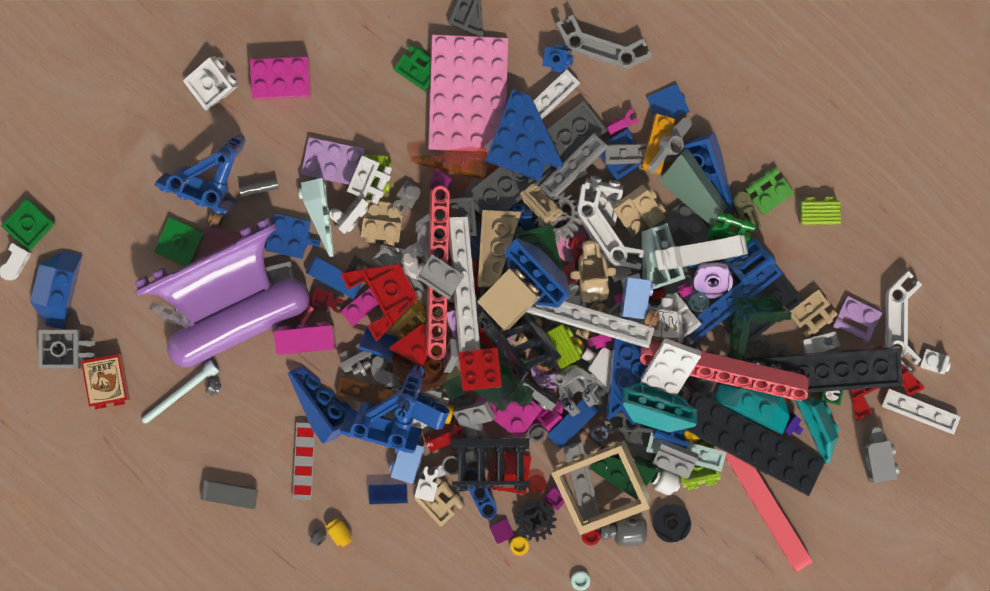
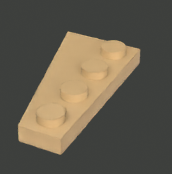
[478,210,521,288]

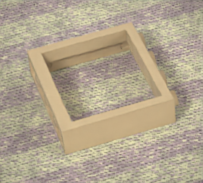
[551,440,653,535]

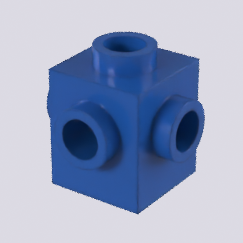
[542,44,573,73]
[509,204,533,231]

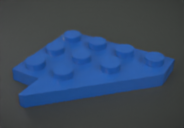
[486,89,563,181]
[606,338,648,425]

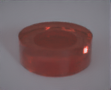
[528,475,547,494]

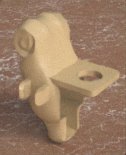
[570,240,616,303]

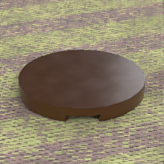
[392,345,448,392]

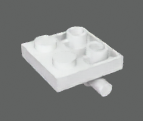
[328,196,369,234]

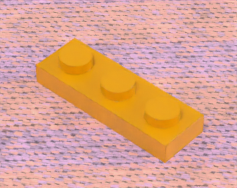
[641,114,675,175]

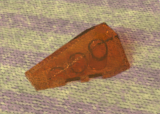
[411,150,490,180]

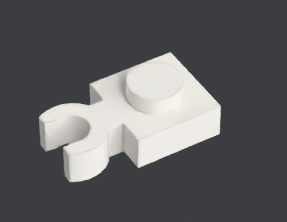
[415,465,438,502]

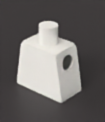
[581,347,612,393]

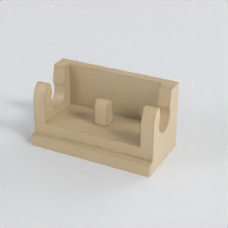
[520,183,563,226]

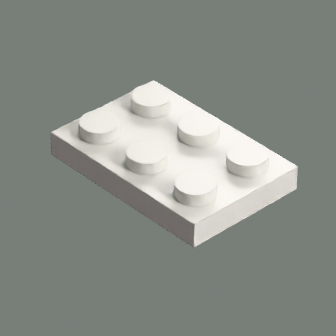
[641,338,701,396]

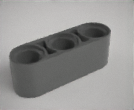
[200,480,258,509]

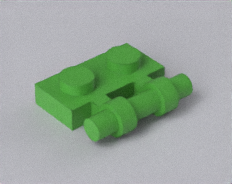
[745,167,794,215]

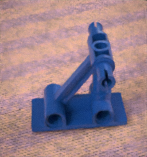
[155,135,246,214]
[339,365,424,454]

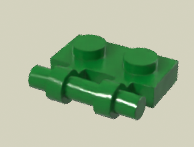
[393,44,431,92]
[707,212,755,244]

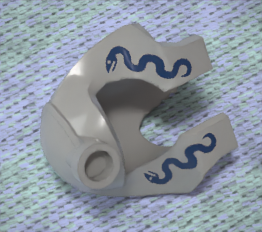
[554,365,599,417]

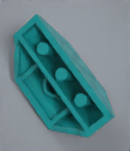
[623,383,697,432]
[713,383,790,434]
[794,396,840,464]

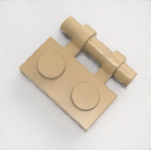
[788,290,838,339]
[415,477,465,527]

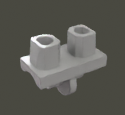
[339,343,375,376]

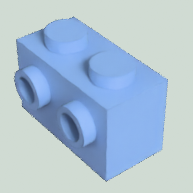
[620,277,653,319]
[389,444,426,484]

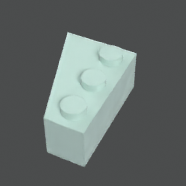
[642,223,685,289]

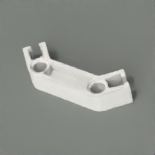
[576,184,644,271]
[655,235,748,270]
[885,271,922,371]

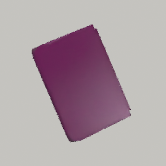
[543,483,572,510]
[489,519,514,544]

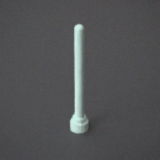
[142,360,220,423]

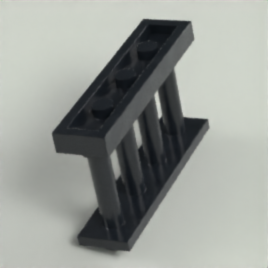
[477,310,561,383]
[452,438,530,491]

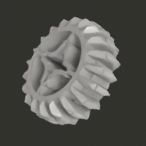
[532,191,582,243]

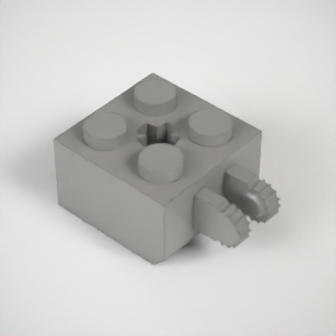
[38,330,95,369]
[862,426,899,483]

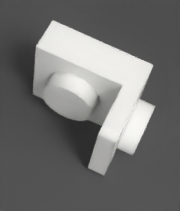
[919,349,951,374]

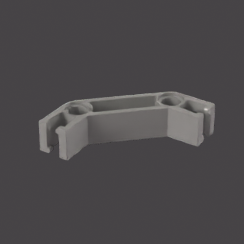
[555,15,652,69]

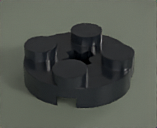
[653,504,691,543]

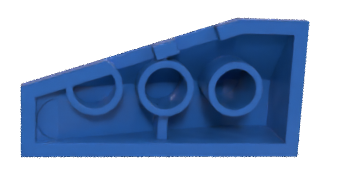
[676,132,734,212]
[288,366,352,444]

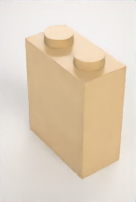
[477,268,541,330]

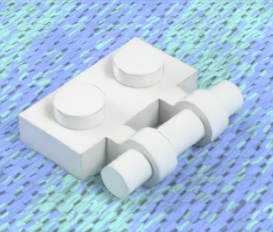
[347,156,392,204]

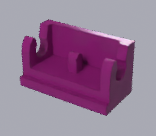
[429,169,453,200]

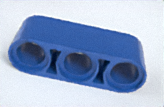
[305,256,363,299]
[394,387,450,429]
[547,399,599,449]
[466,466,497,519]

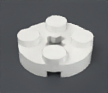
[401,242,440,280]

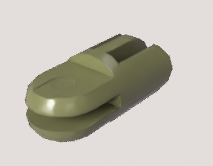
[732,191,762,232]

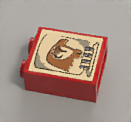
[81,354,130,410]

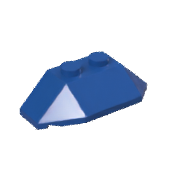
[504,238,571,308]
[30,251,83,330]

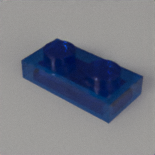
[369,484,408,504]

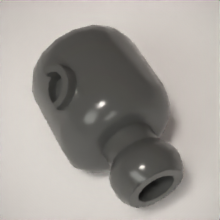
[599,515,647,546]

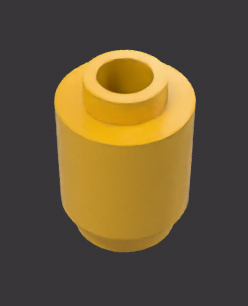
[326,518,353,547]

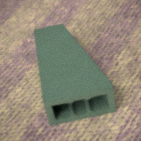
[659,148,728,226]

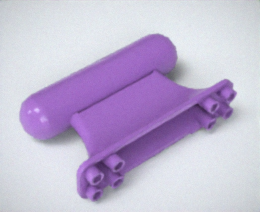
[135,217,310,368]

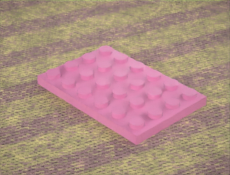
[428,35,508,152]

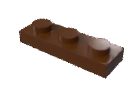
[336,376,396,406]

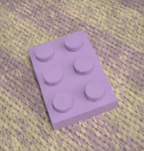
[301,137,365,185]

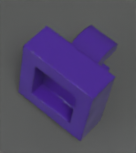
[784,412,804,436]

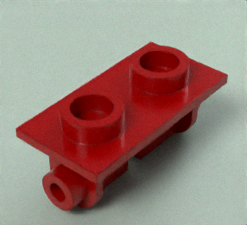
[423,420,466,453]

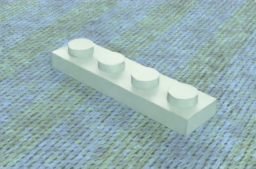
[646,433,726,472]

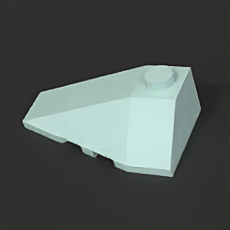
[298,178,335,258]

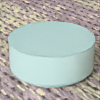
[571,571,590,591]

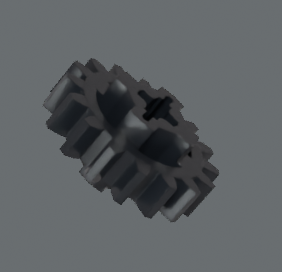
[515,499,557,542]

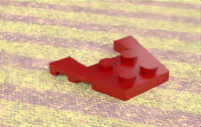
[340,263,419,341]
[851,344,925,421]

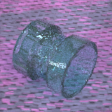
[685,293,709,314]

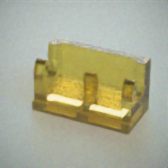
[389,301,434,339]

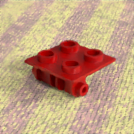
[458,348,502,391]
[488,451,532,495]

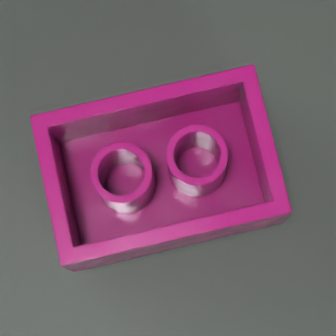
[250,57,311,100]
[274,322,337,355]
[474,377,542,438]

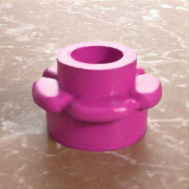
[676,283,695,299]

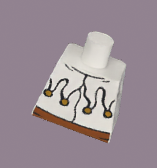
[646,298,683,343]

